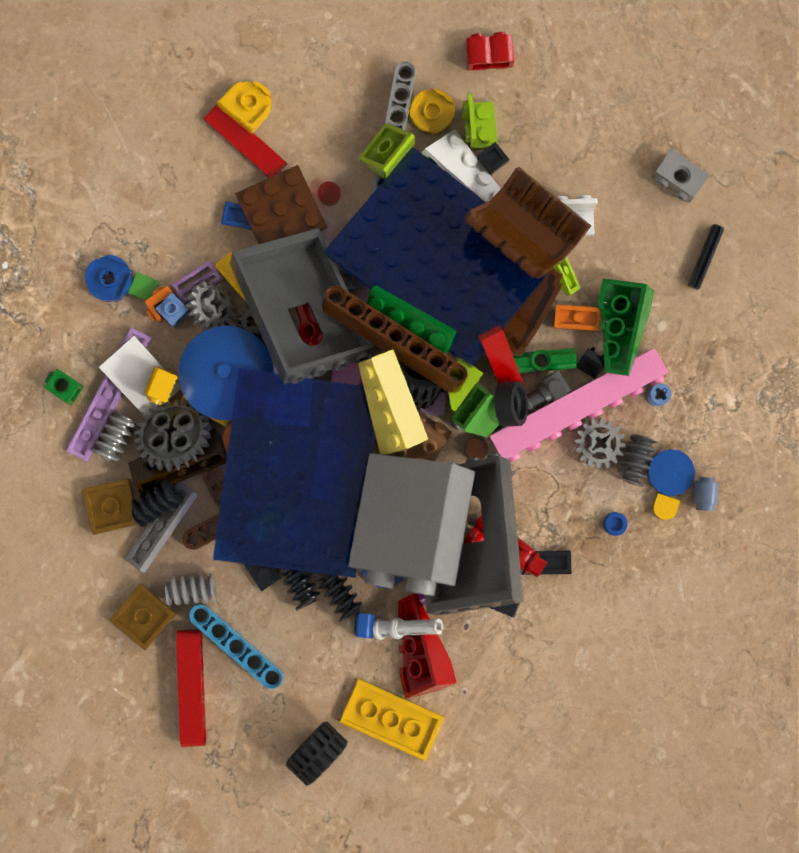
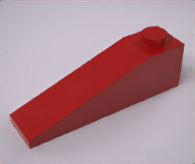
[398,593,457,699]

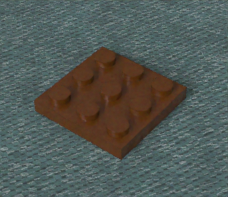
[235,165,327,244]

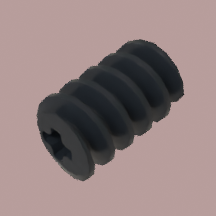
[131,480,184,528]
[276,557,321,611]
[316,568,362,622]

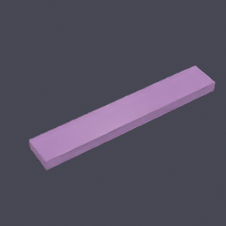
[66,327,152,462]

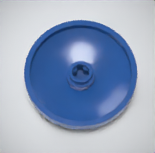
[178,326,274,421]

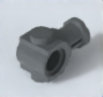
[527,370,571,413]

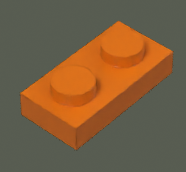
[553,304,601,332]

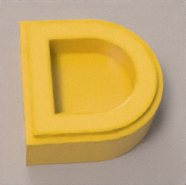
[653,493,680,520]

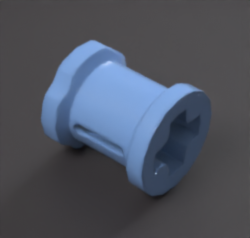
[647,384,672,406]

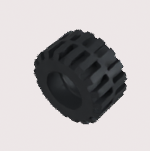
[398,350,442,410]
[285,721,348,786]

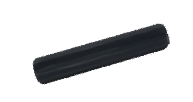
[688,224,724,290]

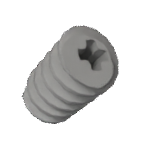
[90,410,138,462]
[165,574,216,606]

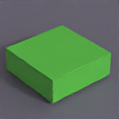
[128,272,159,301]

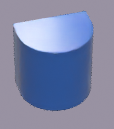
[354,612,375,638]

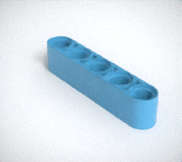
[189,604,284,689]

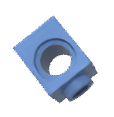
[156,293,191,329]

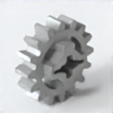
[186,280,236,330]
[574,418,626,469]

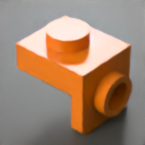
[144,286,174,323]

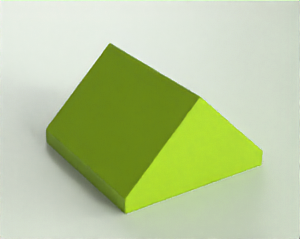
[358,123,415,181]

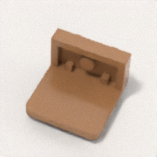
[387,410,452,461]

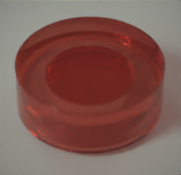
[318,181,341,206]

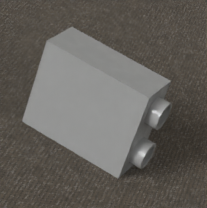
[348,453,475,596]

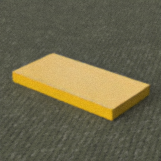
[339,678,444,761]

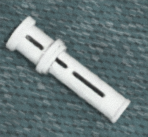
[373,618,443,640]

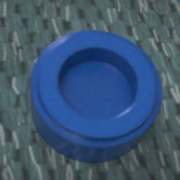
[603,512,628,536]

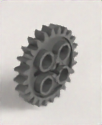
[134,399,212,471]

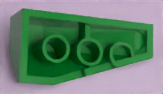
[598,278,654,376]

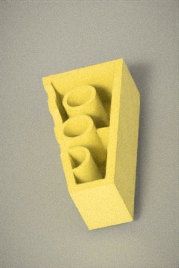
[358,350,428,455]

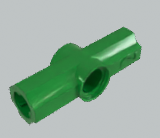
[513,348,577,373]

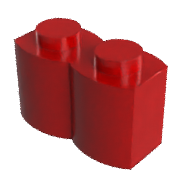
[465,32,515,71]

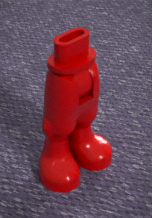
[464,514,547,578]

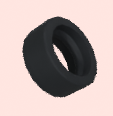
[494,381,528,427]

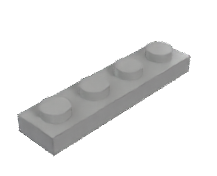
[125,482,198,573]

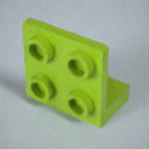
[462,93,498,151]

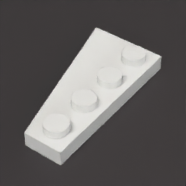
[421,130,501,205]

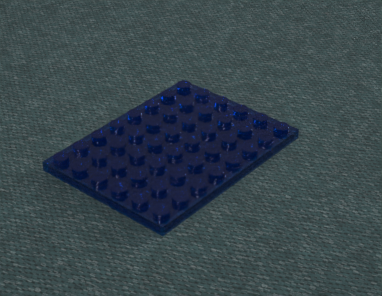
[324,147,551,368]
[213,369,375,578]

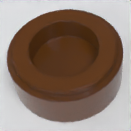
[465,438,488,460]

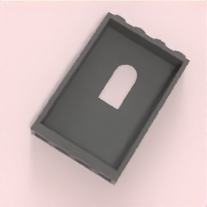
[230,228,374,384]
[425,453,524,616]

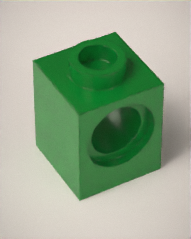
[44,369,85,406]

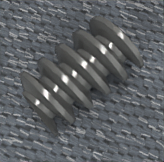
[617,434,658,487]

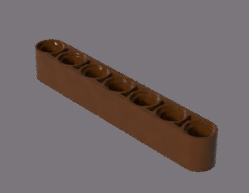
[322,286,468,393]

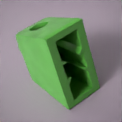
[450,383,504,437]

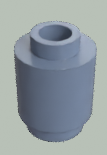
[694,477,719,511]

